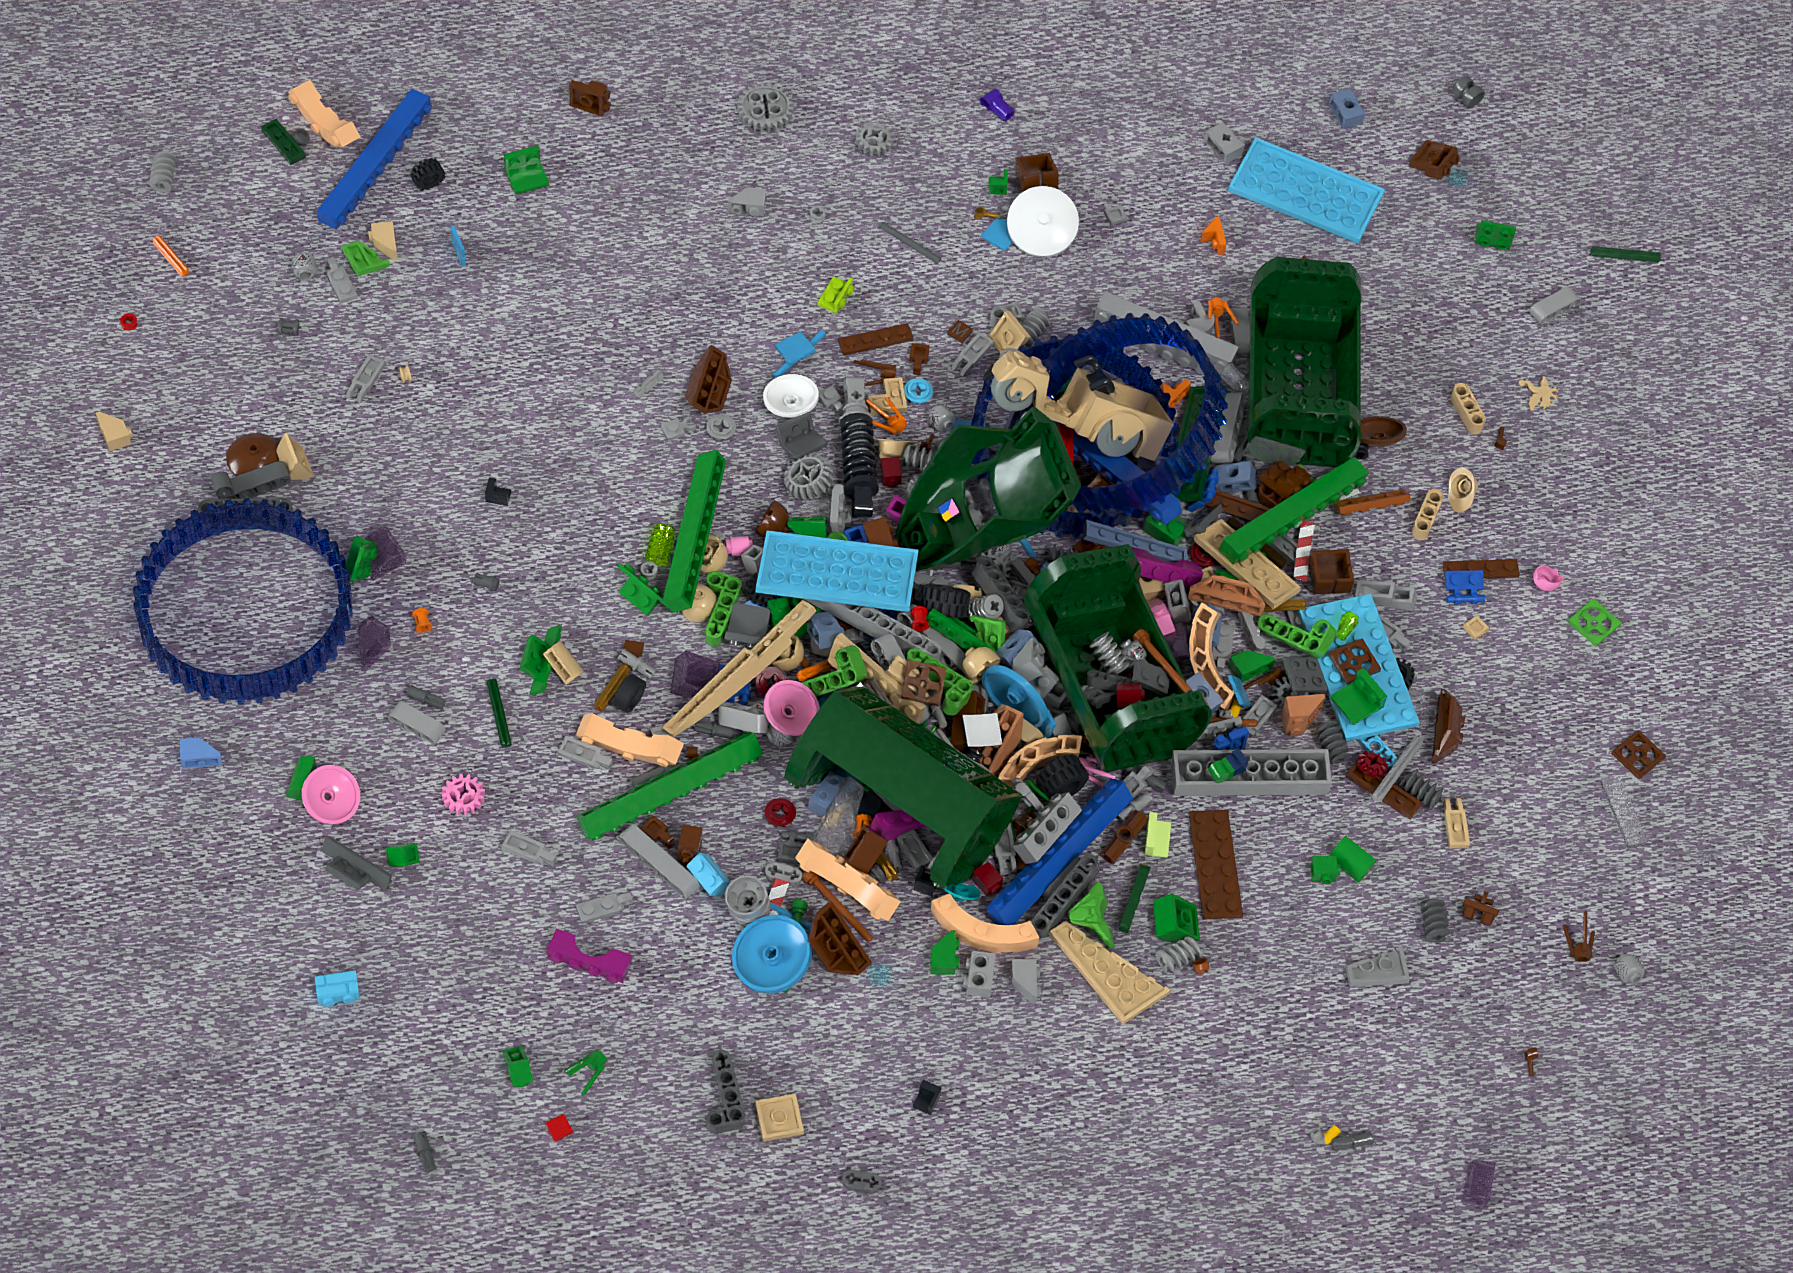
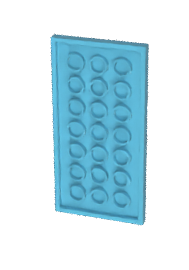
[1228,137,1385,244]
[756,531,918,612]
[1298,594,1420,742]

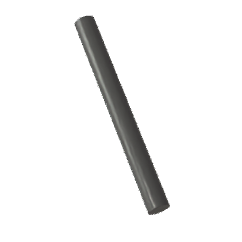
[880,222,942,264]

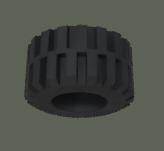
[920,584,971,618]
[1035,754,1089,803]

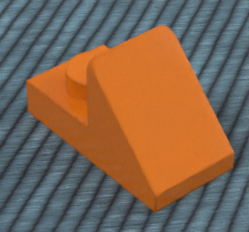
[1200,216,1227,255]
[1160,379,1191,414]

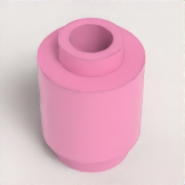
[725,536,753,556]

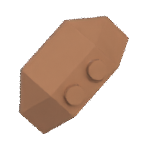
[1187,575,1265,616]
[978,705,1024,776]

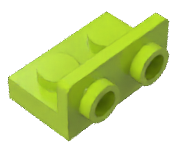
[817,276,855,314]

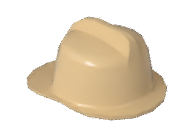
[874,439,918,460]
[1448,468,1478,513]

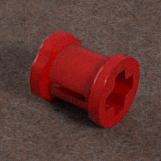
[911,606,929,632]

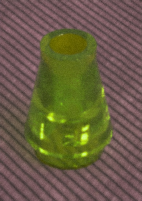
[1336,611,1359,641]

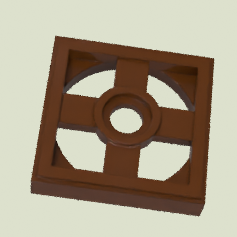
[1328,638,1381,685]
[901,660,946,707]
[1611,730,1666,780]

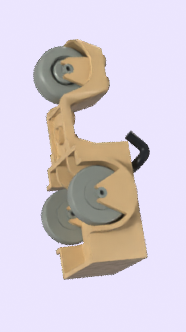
[991,350,1174,461]

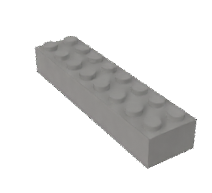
[1093,292,1239,382]
[1171,749,1332,796]

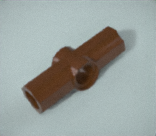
[1100,810,1149,865]

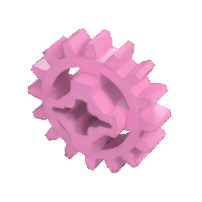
[442,774,485,816]

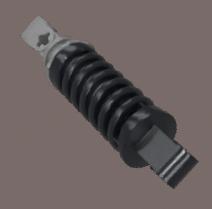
[839,376,879,518]

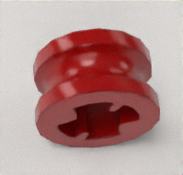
[120,313,138,331]

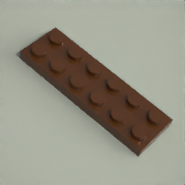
[1189,809,1243,920]

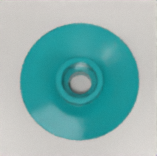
[943,883,981,902]

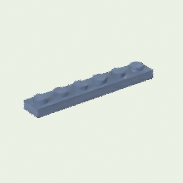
[1083,520,1187,563]

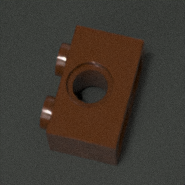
[678,824,702,867]

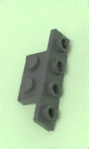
[321,835,392,891]

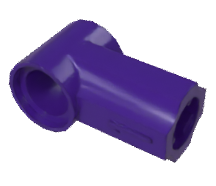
[980,89,1015,122]

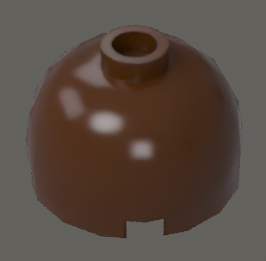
[755,500,789,537]

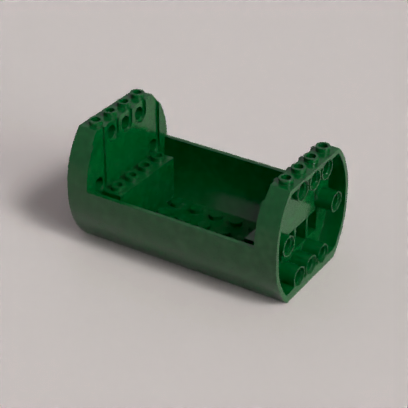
[1248,257,1362,468]
[1024,544,1212,772]
[784,686,1022,889]

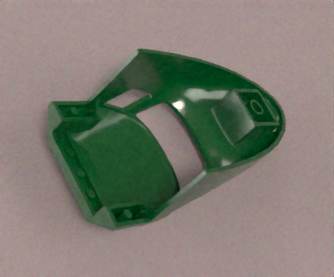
[895,407,1081,572]

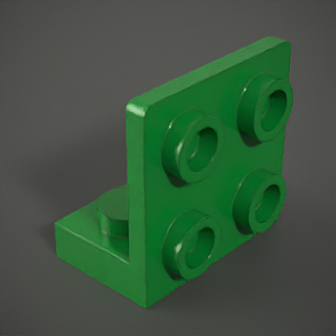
[503,145,549,194]
[1475,220,1516,250]
[343,535,378,583]
[1330,668,1387,725]

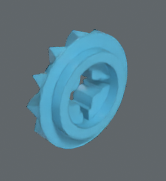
[904,378,933,405]

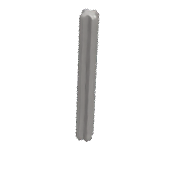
[1372,736,1423,802]

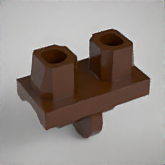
[1462,891,1500,926]

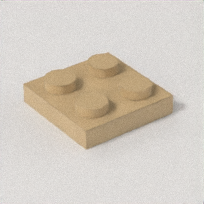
[988,311,1030,353]
[755,1094,804,1142]

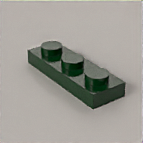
[261,119,306,165]

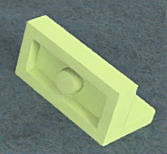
[1144,812,1171,858]

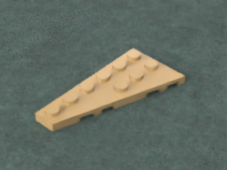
[1049,921,1171,1025]

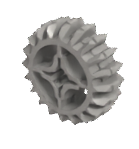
[784,453,834,501]

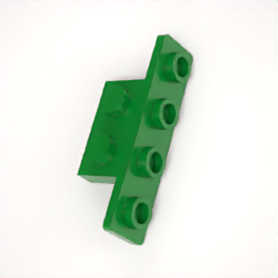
[617,563,679,615]
[926,609,996,652]
[519,625,562,696]

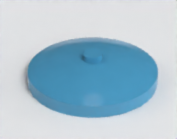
[981,665,1048,728]
[732,915,812,994]

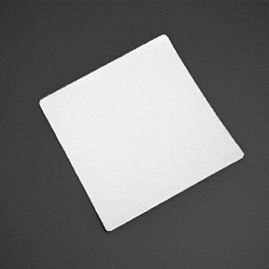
[963,713,1002,747]

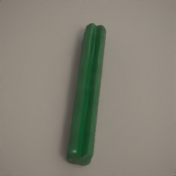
[1590,246,1661,263]
[487,678,512,748]

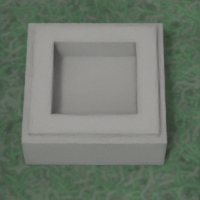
[1104,205,1128,226]

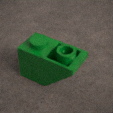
[930,930,959,975]

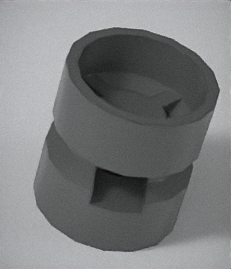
[1452,76,1485,109]

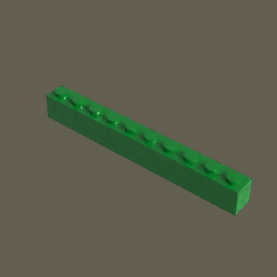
[662,449,727,613]
[1219,457,1369,565]
[576,732,763,841]

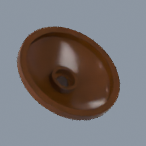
[1361,416,1407,448]
[226,433,279,476]

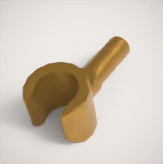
[974,206,1000,220]

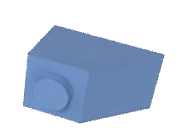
[179,737,222,769]

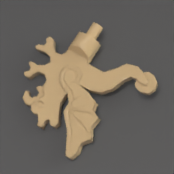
[1518,376,1558,411]

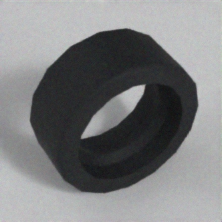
[614,674,646,713]

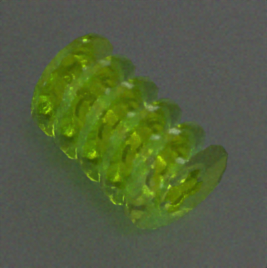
[645,523,675,567]

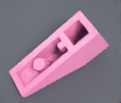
[1147,597,1175,636]

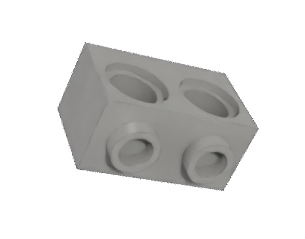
[963,950,996,998]

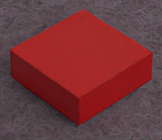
[545,1114,573,1142]

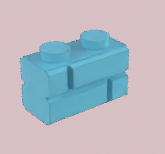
[687,853,731,897]
[315,970,360,1007]

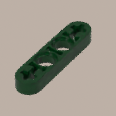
[1118,864,1151,934]

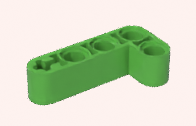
[706,571,742,647]
[1258,614,1336,658]
[802,645,867,696]
[906,648,973,715]

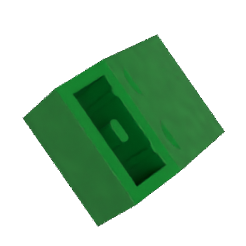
[767,597,834,638]

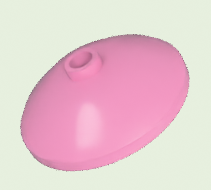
[764,680,820,736]
[302,765,360,825]

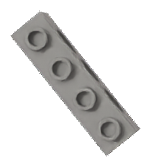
[1012,792,1082,864]

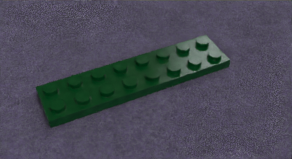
[1166,386,1227,501]

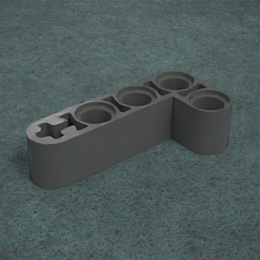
[211,461,291,499]
[706,1049,745,1134]

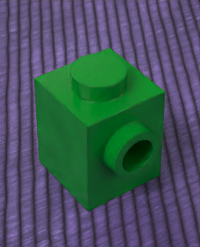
[1310,856,1341,884]

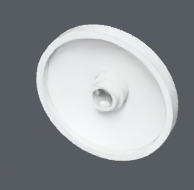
[1007,186,1079,257]

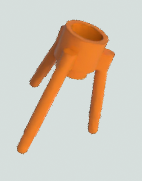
[1208,297,1240,339]
[865,397,907,435]

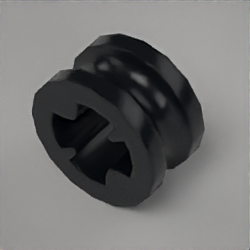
[1353,443,1369,459]
[965,747,984,764]

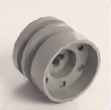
[725,875,771,926]

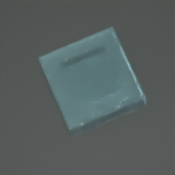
[1448,168,1467,188]
[868,963,892,988]

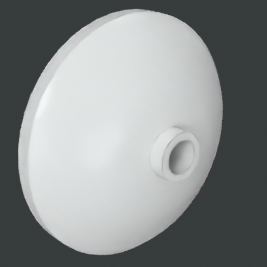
[763,374,819,418]

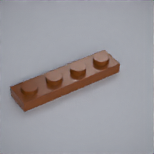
[1334,489,1411,515]

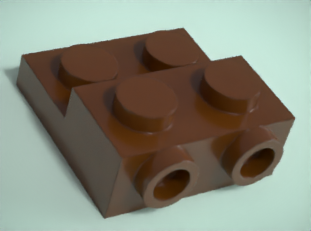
[569,80,611,117]
[1409,140,1460,180]
[1259,460,1312,499]

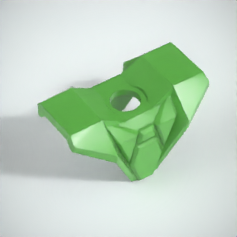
[1069,882,1115,949]

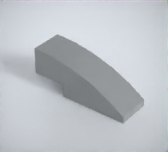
[1355,581,1417,611]

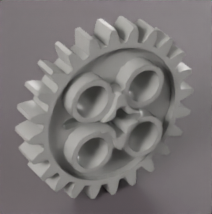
[737,82,794,132]

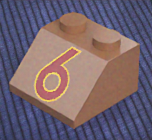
[1281,694,1325,737]

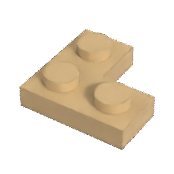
[868,377,907,415]

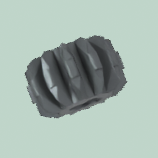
[1270,676,1302,708]

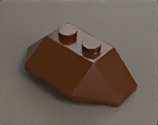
[685,345,732,414]
[1431,688,1465,763]
[808,901,872,975]

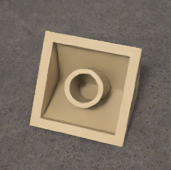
[276,433,314,480]

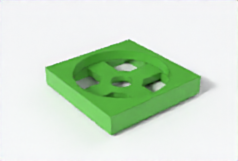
[1568,598,1622,647]

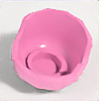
[1533,565,1564,592]

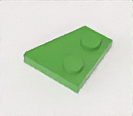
[342,241,390,276]
[970,614,1006,651]

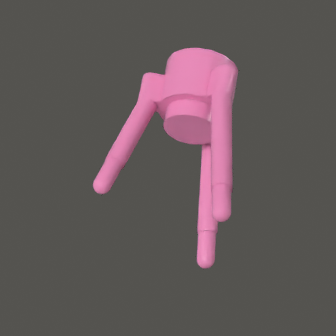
[1079,756,1115,787]

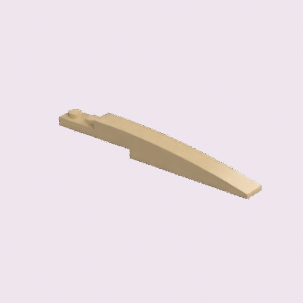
[662,600,816,737]

